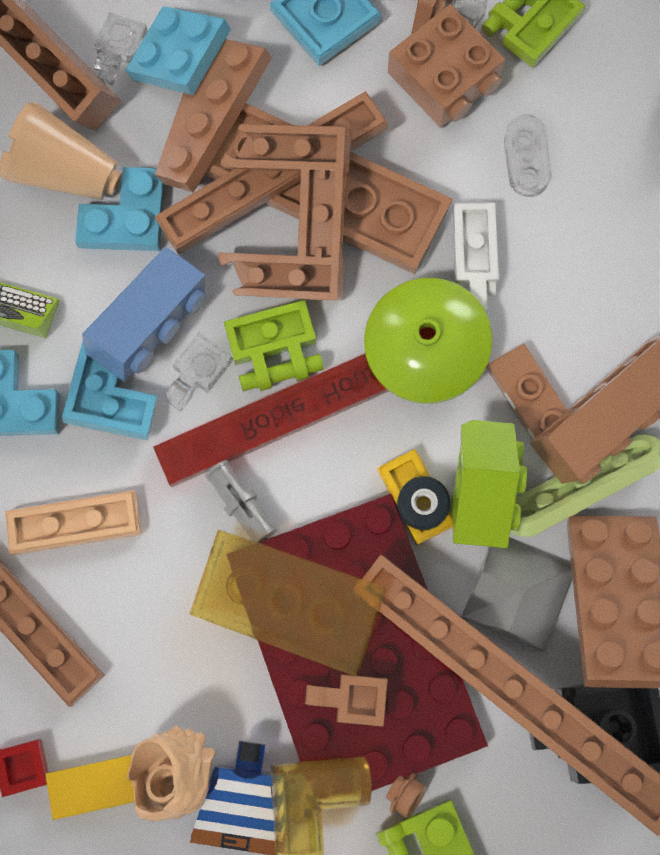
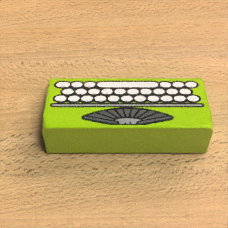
[0,282,60,339]

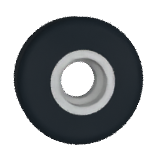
[397,476,451,530]

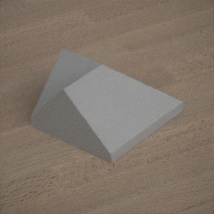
[462,542,572,651]

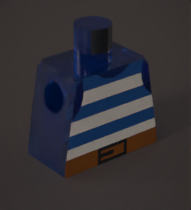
[190,740,282,855]

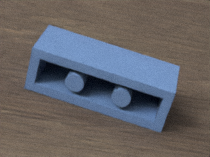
[82,246,207,382]

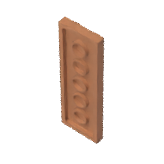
[204,103,452,274]

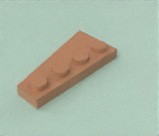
[155,39,272,193]

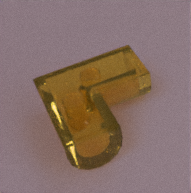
[271,757,372,855]

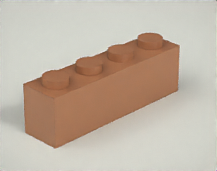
[0,0,122,131]
[530,335,660,484]

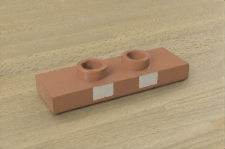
[486,344,567,440]

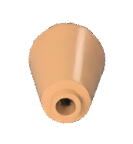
[0,102,122,200]

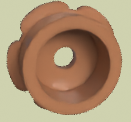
[386,773,427,819]

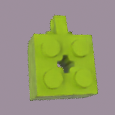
[452,420,527,548]

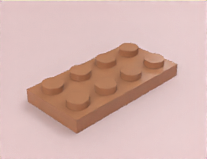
[566,516,660,688]

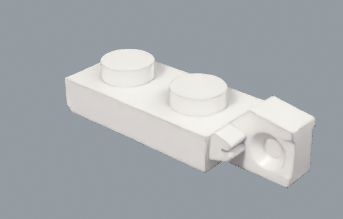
[452,203,499,311]

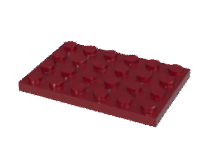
[227,494,488,812]

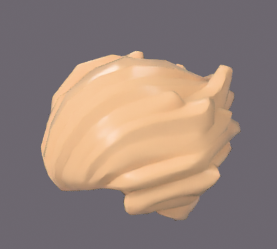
[127,726,216,822]

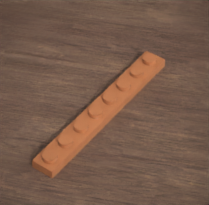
[353,555,660,836]

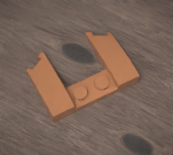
[218,124,351,301]

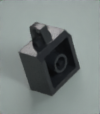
[529,684,660,784]

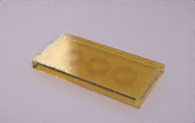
[189,529,387,676]

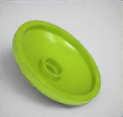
[364,278,493,404]

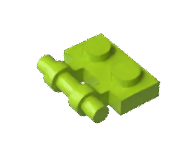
[481,0,586,68]
[224,300,324,392]

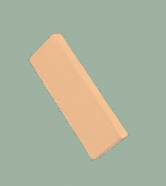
[5,491,142,556]

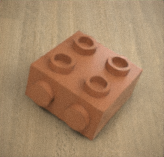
[388,4,505,128]

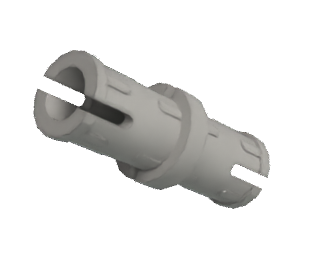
[205,460,277,545]

